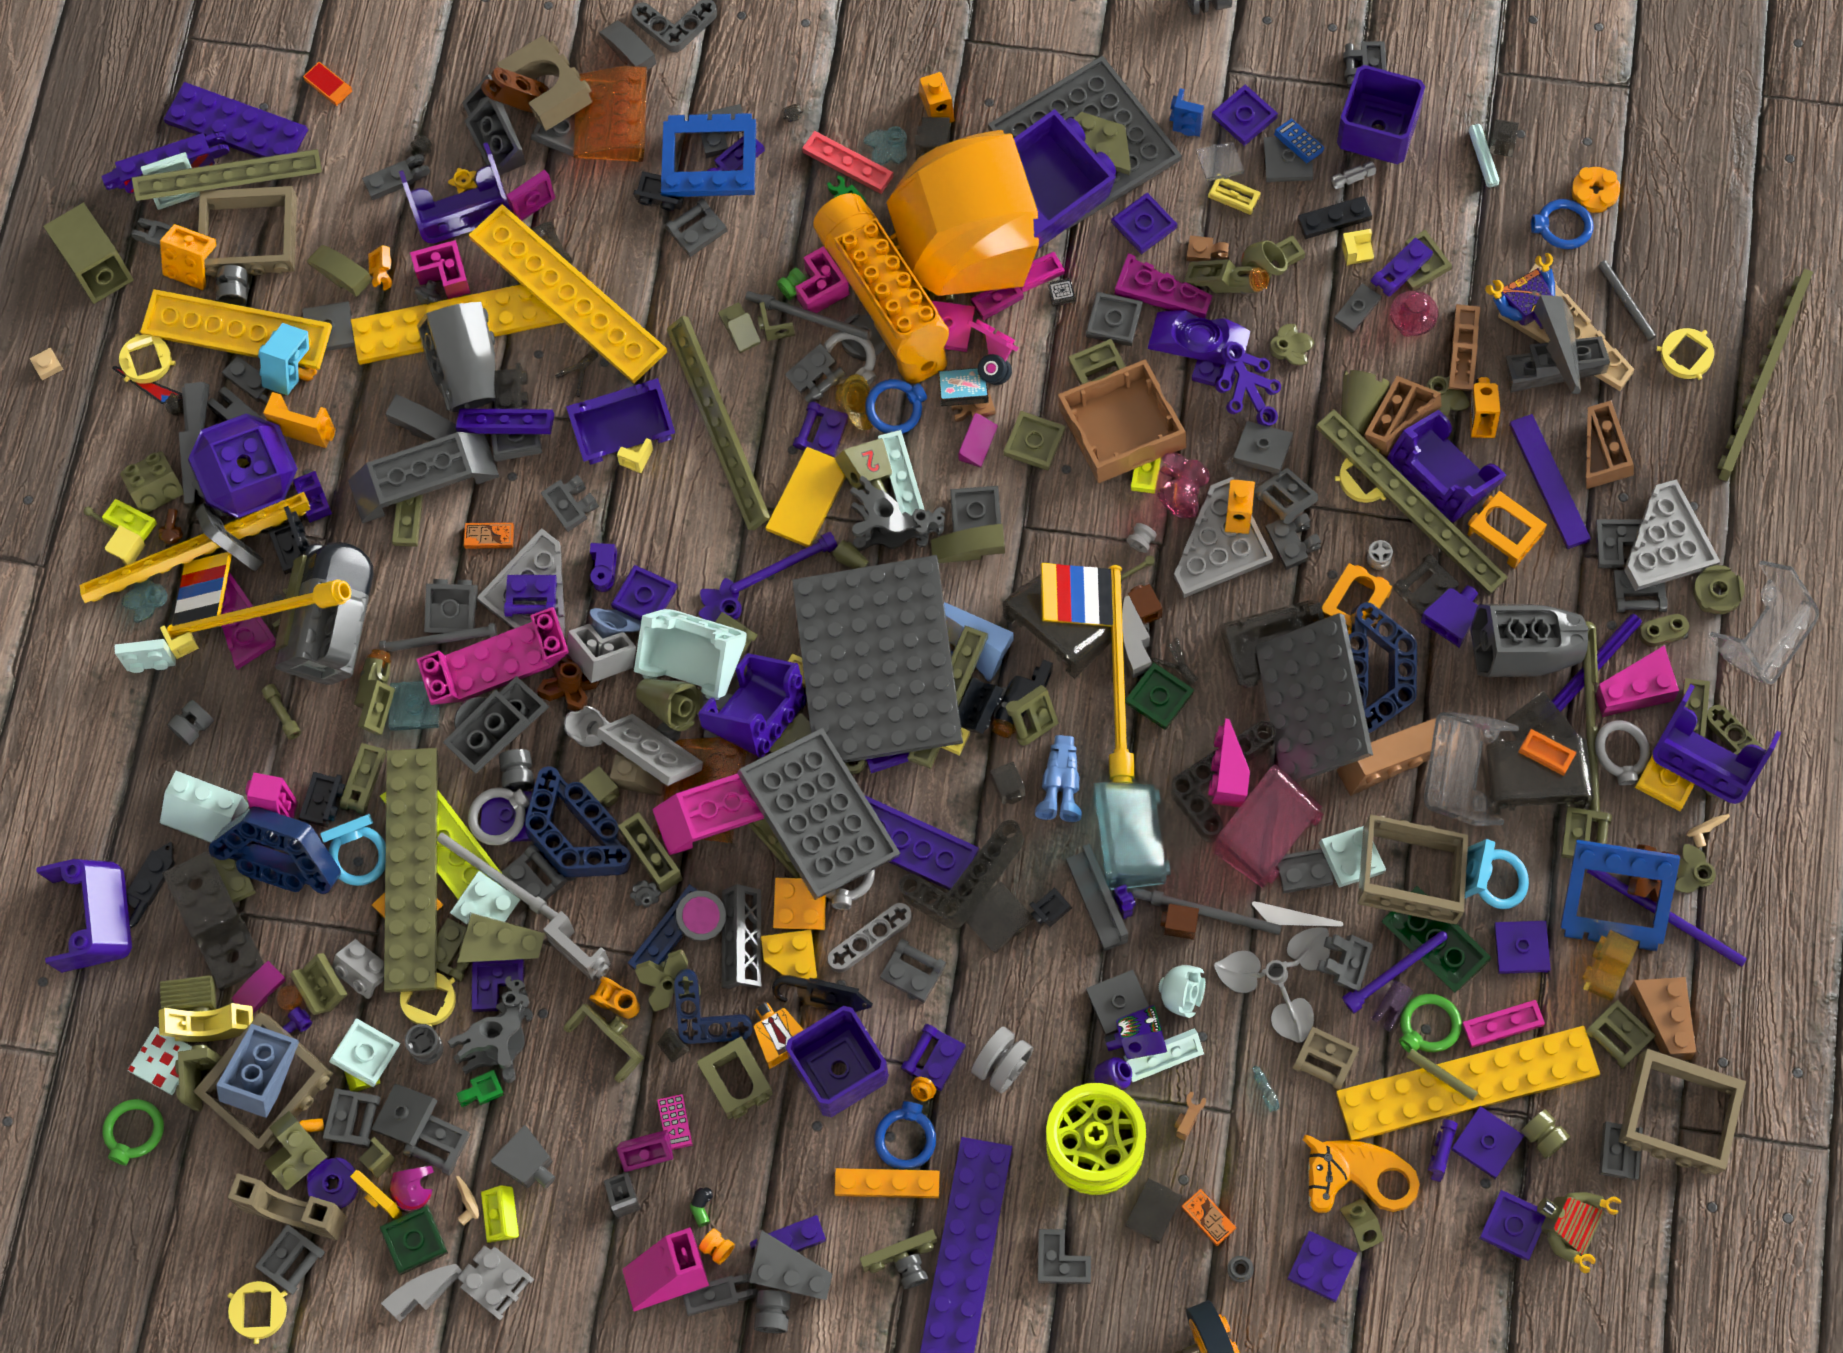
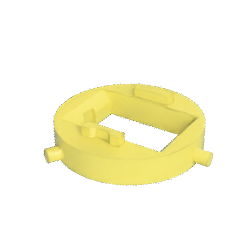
[1656,328,1714,380]
[119,334,176,384]
[1335,449,1387,503]
[400,972,456,1027]
[228,1281,288,1344]

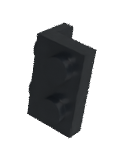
[633,171,685,211]
[958,677,1004,734]
[299,772,346,828]

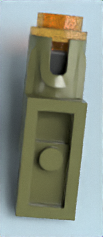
[1184,259,1269,294]
[354,649,395,735]

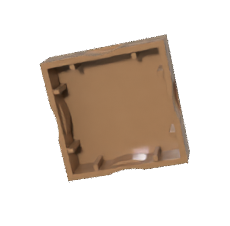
[1058,359,1186,483]

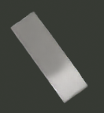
[1122,596,1151,678]
[381,1264,462,1322]

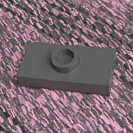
[1334,283,1381,333]

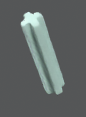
[1469,124,1499,188]

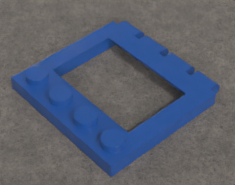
[661,113,756,197]
[1561,840,1680,951]

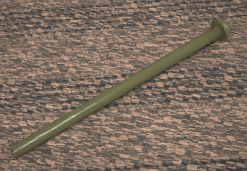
[1583,621,1600,811]

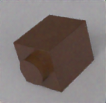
[1128,584,1163,625]
[1160,904,1199,940]

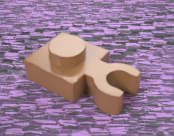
[951,390,996,422]

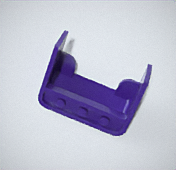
[399,142,510,244]
[1653,684,1781,804]
[36,859,132,973]

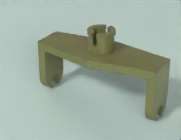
[563,1004,644,1083]

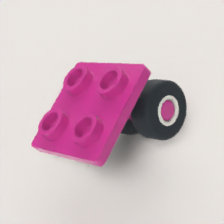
[967,319,1019,385]

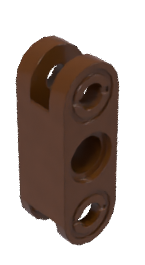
[481,67,550,113]

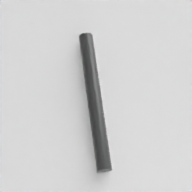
[1598,260,1656,341]

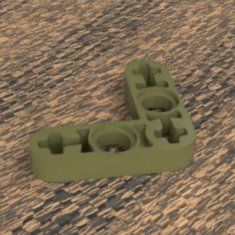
[1704,705,1764,796]

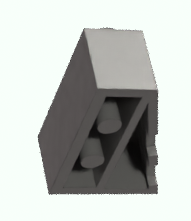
[747,1230,833,1300]

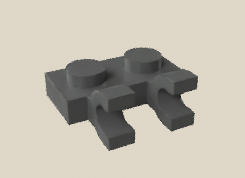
[541,475,599,532]
[1266,513,1321,570]
[1316,934,1373,992]

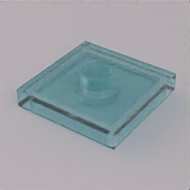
[389,681,440,731]

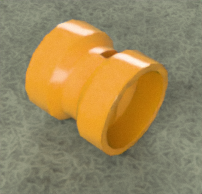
[699,1228,735,1265]

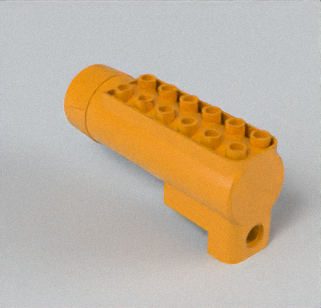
[813,193,949,384]

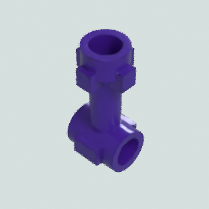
[282,1007,312,1034]

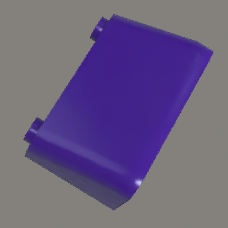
[566,378,675,465]
[1388,410,1507,523]

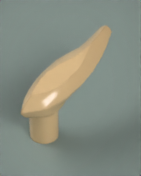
[1687,814,1730,848]
[456,1176,479,1225]

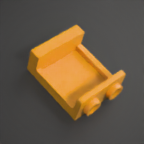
[263,392,336,448]

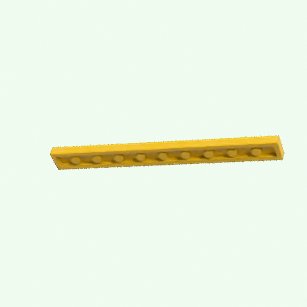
[79,492,311,603]

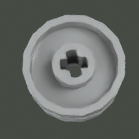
[971,1027,1033,1094]

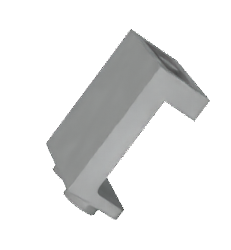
[543,911,611,982]

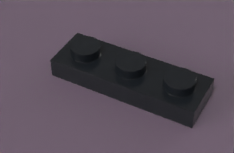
[1297,196,1372,239]

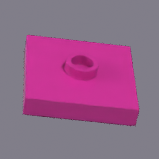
[932,301,975,352]

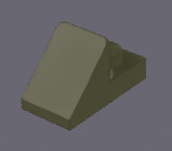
[718,302,761,353]

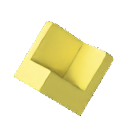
[1341,229,1374,265]
[617,438,653,473]
[105,526,145,566]
[160,626,199,659]

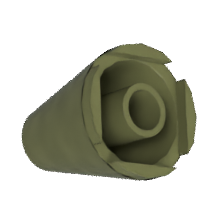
[1341,370,1390,437]
[636,678,703,731]

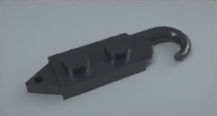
[126,842,175,929]
[772,975,873,1012]

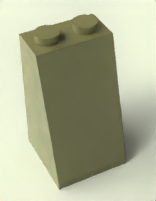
[43,202,134,304]

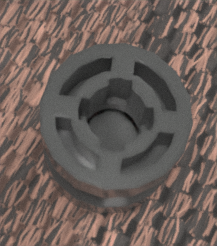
[895,1254,928,1289]

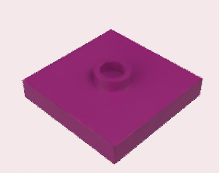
[506,169,555,221]

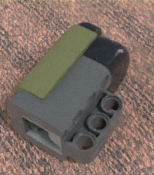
[274,542,374,685]

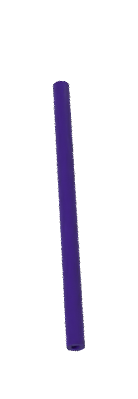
[1587,869,1747,967]

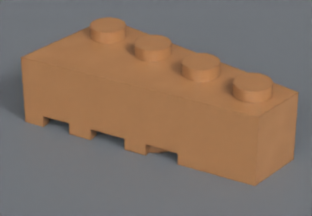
[1337,718,1450,796]

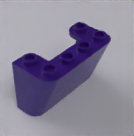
[698,653,807,757]

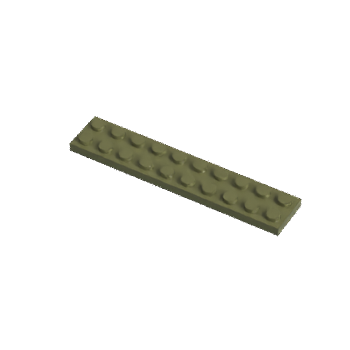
[384,748,438,993]

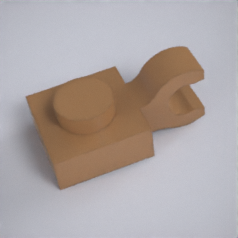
[1187,235,1229,262]
[1174,1092,1206,1141]

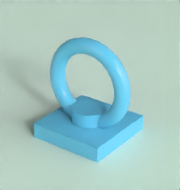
[320,814,386,886]
[1465,839,1529,909]

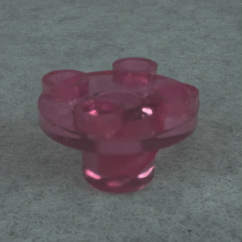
[1390,291,1438,337]

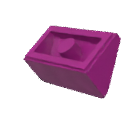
[958,413,998,468]
[616,1130,673,1172]

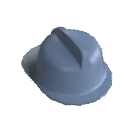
[589,608,641,639]

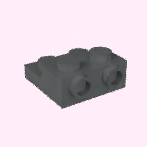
[424,579,478,633]

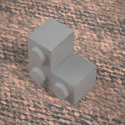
[567,624,636,683]

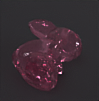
[1157,453,1210,519]

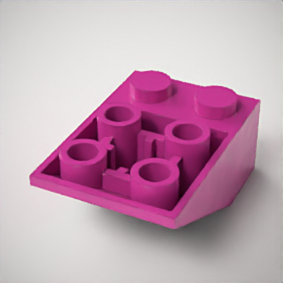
[1208,718,1250,808]
[622,1227,709,1312]

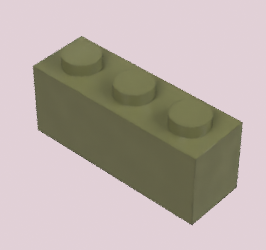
[618,812,683,893]

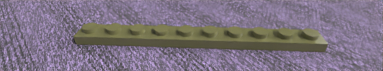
[1717,269,1813,481]
[667,316,771,530]
[1316,409,1508,596]

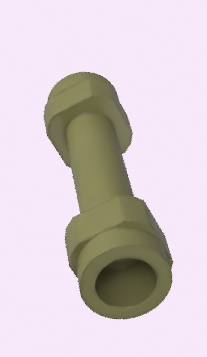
[261,684,301,740]

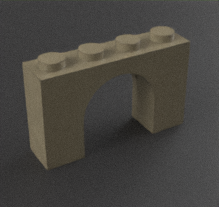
[497,35,592,131]
[228,1173,347,1241]

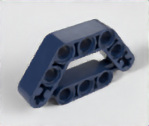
[1349,602,1417,733]
[525,766,631,878]
[209,807,341,894]

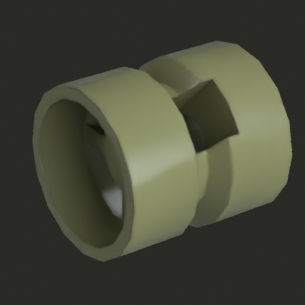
[1521,1109,1571,1159]

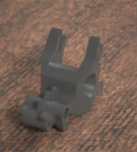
[850,476,945,551]
[448,976,534,1083]

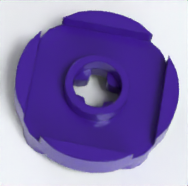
[307,1158,359,1209]

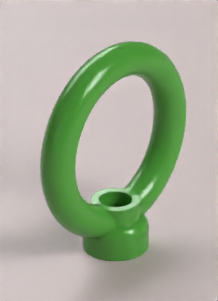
[1399,994,1462,1053]
[103,1099,164,1166]

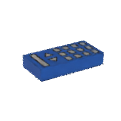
[1274,118,1324,163]

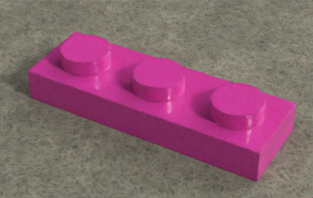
[1462,1000,1545,1048]

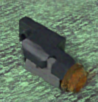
[992,660,1053,738]

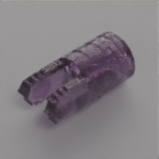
[1372,981,1413,1032]

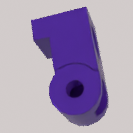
[590,543,617,592]

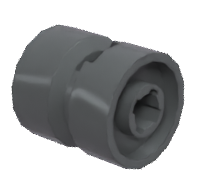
[215,265,247,306]
[167,699,214,746]
[498,749,535,792]
[405,1024,444,1065]
[754,1290,791,1334]

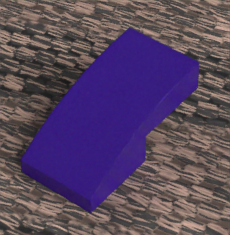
[293,471,332,523]

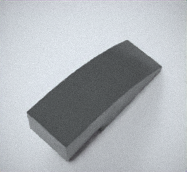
[599,20,656,76]
[385,394,457,442]

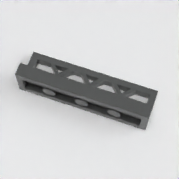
[1066,843,1128,951]
[722,884,761,989]

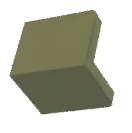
[359,1137,396,1179]

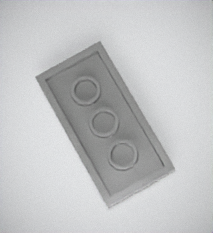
[597,714,703,786]

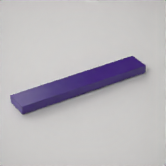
[1509,414,1591,549]

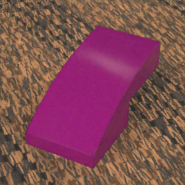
[231,961,286,1014]

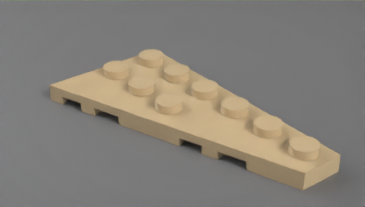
[1498,264,1634,391]

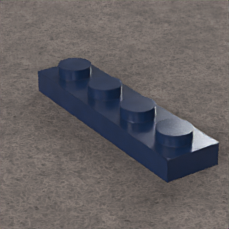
[628,884,697,970]

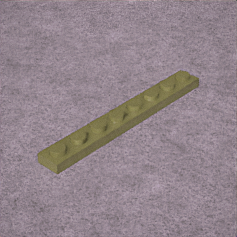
[131,149,322,201]

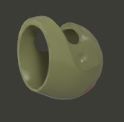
[1241,240,1288,281]

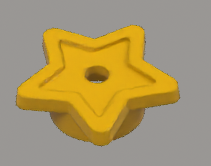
[448,168,477,194]

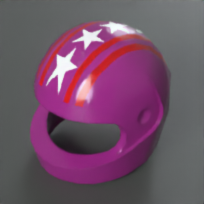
[389,1166,434,1211]

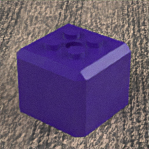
[1337,65,1425,164]
[786,1006,889,1117]

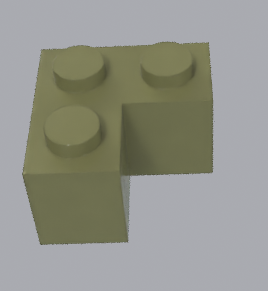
[264,1111,327,1191]

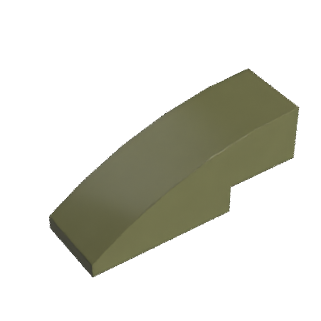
[307,245,372,297]
[931,524,1005,563]

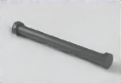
[379,623,497,655]

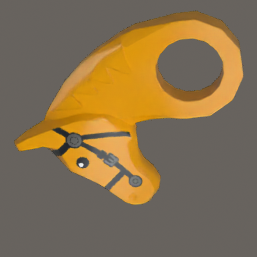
[1302,1134,1420,1213]

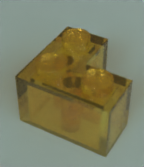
[1582,930,1639,1001]

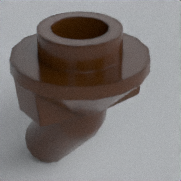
[158,508,183,544]

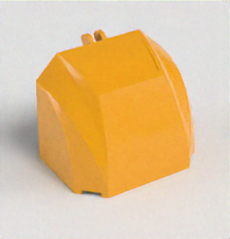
[886,130,1039,296]

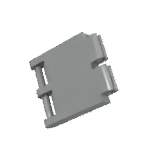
[457,1245,534,1320]

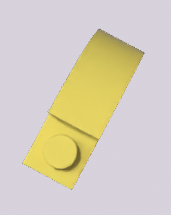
[159,1003,253,1042]

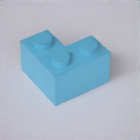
[258,323,309,395]

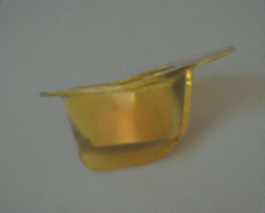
[835,374,878,431]

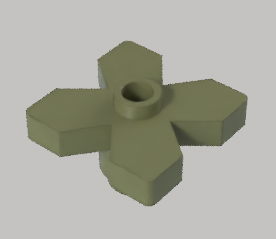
[635,949,701,1011]

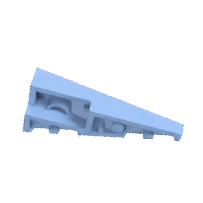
[944,602,1014,682]

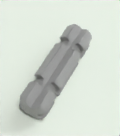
[1331,161,1376,189]

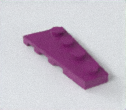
[1114,253,1212,318]
[221,572,276,670]

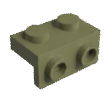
[290,953,348,1015]

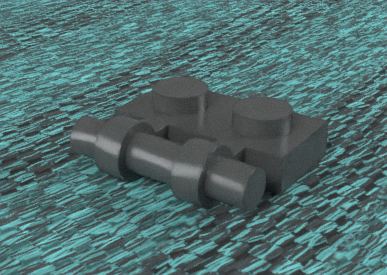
[1343,41,1387,88]
[785,343,846,403]

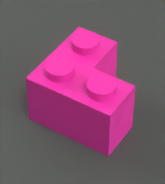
[410,240,471,299]
[795,246,850,313]

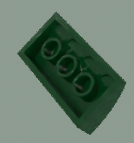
[1381,886,1491,993]

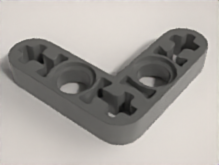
[632,0,717,52]
[195,503,264,571]

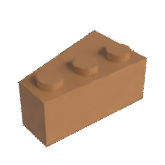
[1365,376,1441,456]
[1586,400,1634,489]
[1629,977,1696,1061]

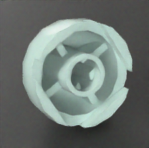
[1159,965,1205,1018]

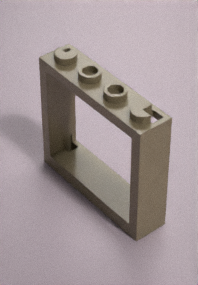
[198,186,297,277]
[1357,814,1468,925]
[193,1012,334,1153]
[1618,1049,1746,1176]

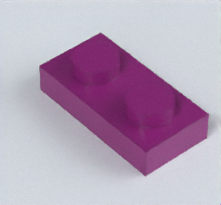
[971,287,1024,321]

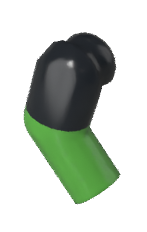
[690,1187,713,1227]

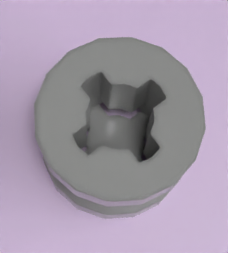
[1126,523,1157,553]
[1367,540,1393,570]

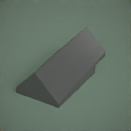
[462,75,526,176]
[1506,336,1610,393]
[443,676,549,774]

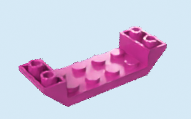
[416,607,569,705]
[652,774,764,856]

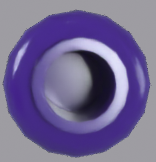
[1094,1057,1133,1090]

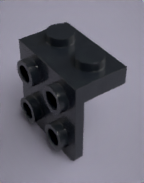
[269,506,310,575]

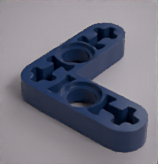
[674,969,753,1044]

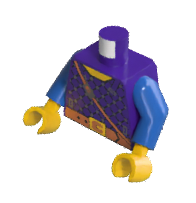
[1485,253,1555,329]

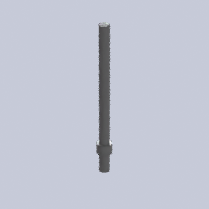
[745,291,872,340]
[1132,887,1282,935]

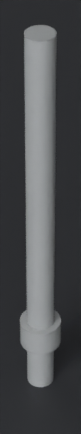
[437,832,558,921]

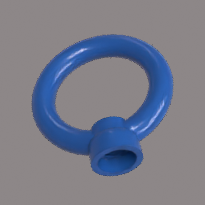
[1531,199,1594,249]
[865,379,927,434]
[874,1101,936,1170]

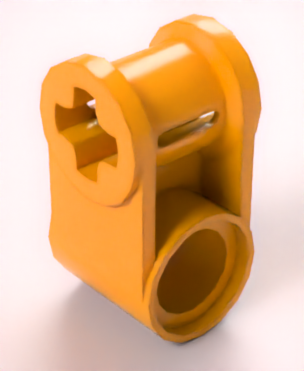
[589,976,640,1019]

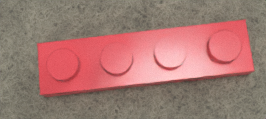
[802,131,894,194]

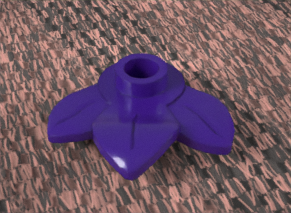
[698,578,742,622]

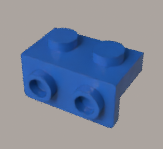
[1170,88,1204,137]

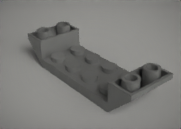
[348,432,499,523]

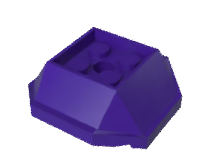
[188,414,298,519]

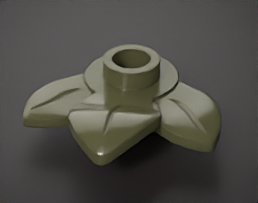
[1269,324,1315,366]
[1426,376,1470,417]
[1675,844,1716,893]

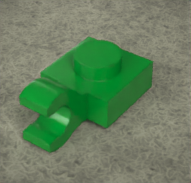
[456,1070,504,1107]

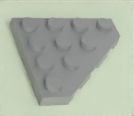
[1174,477,1274,598]
[1624,479,1720,591]
[477,528,566,641]

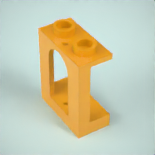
[1467,491,1547,569]
[1319,563,1392,635]

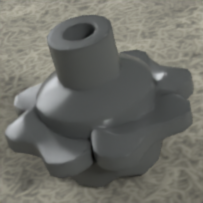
[414,280,441,305]
[630,880,661,908]

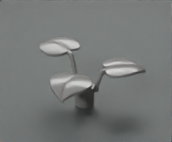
[1214,927,1330,1043]

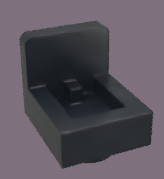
[1029,887,1072,928]

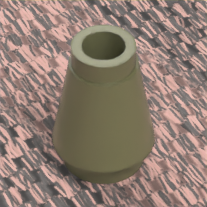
[832,540,869,569]

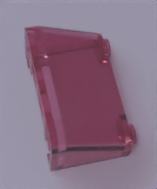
[1214,765,1324,888]

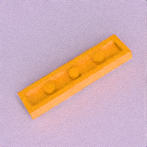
[835,1168,940,1199]

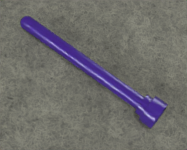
[729,531,838,593]
[1342,931,1447,1014]

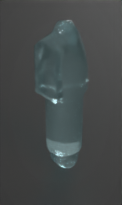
[1253,1066,1280,1112]

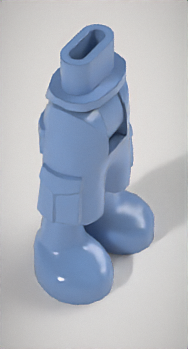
[1035,735,1082,822]

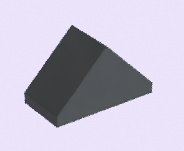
[604,1172,641,1218]

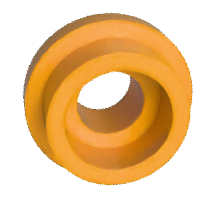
[911,1077,936,1101]

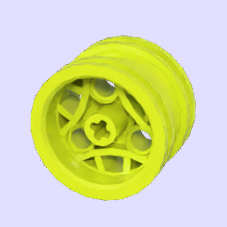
[1046,1083,1146,1195]

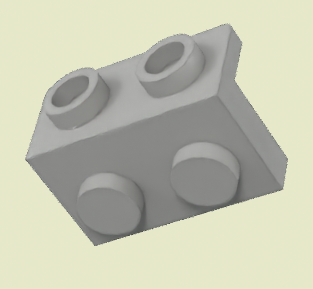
[332,939,384,999]

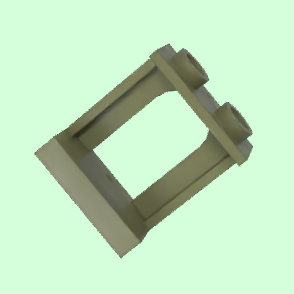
[696,1036,773,1120]

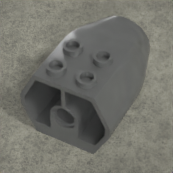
[417,302,495,412]
[1470,604,1588,677]

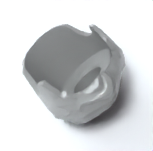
[564,706,609,747]

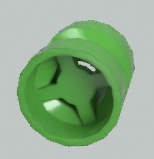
[777,267,807,300]

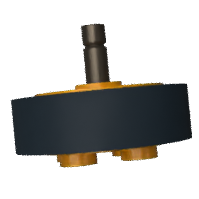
[1174,1300,1240,1353]

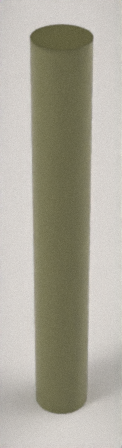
[1407,1049,1478,1101]

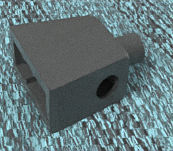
[491,1125,556,1189]

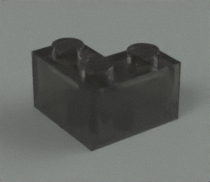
[915,117,950,160]

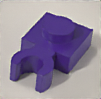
[1114,884,1136,919]

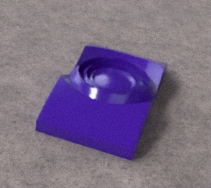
[1148,310,1250,365]

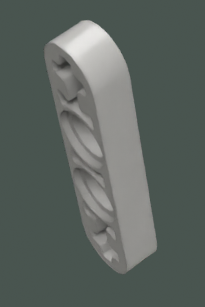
[828,903,912,973]

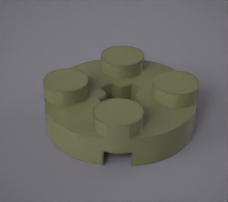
[1693,565,1745,614]

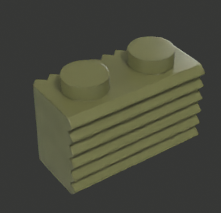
[160,975,217,1012]

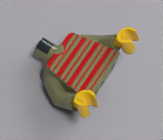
[1537,1192,1621,1273]

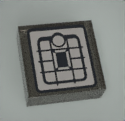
[1047,278,1076,307]

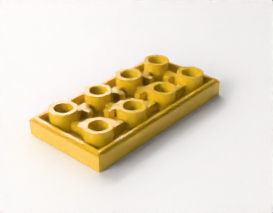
[766,447,846,547]

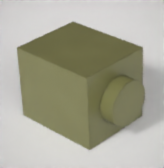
[580,766,620,808]

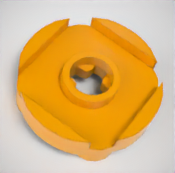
[1571,167,1620,213]

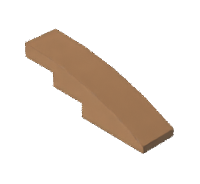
[1448,304,1480,391]

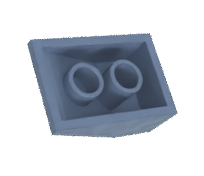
[216,1024,299,1118]

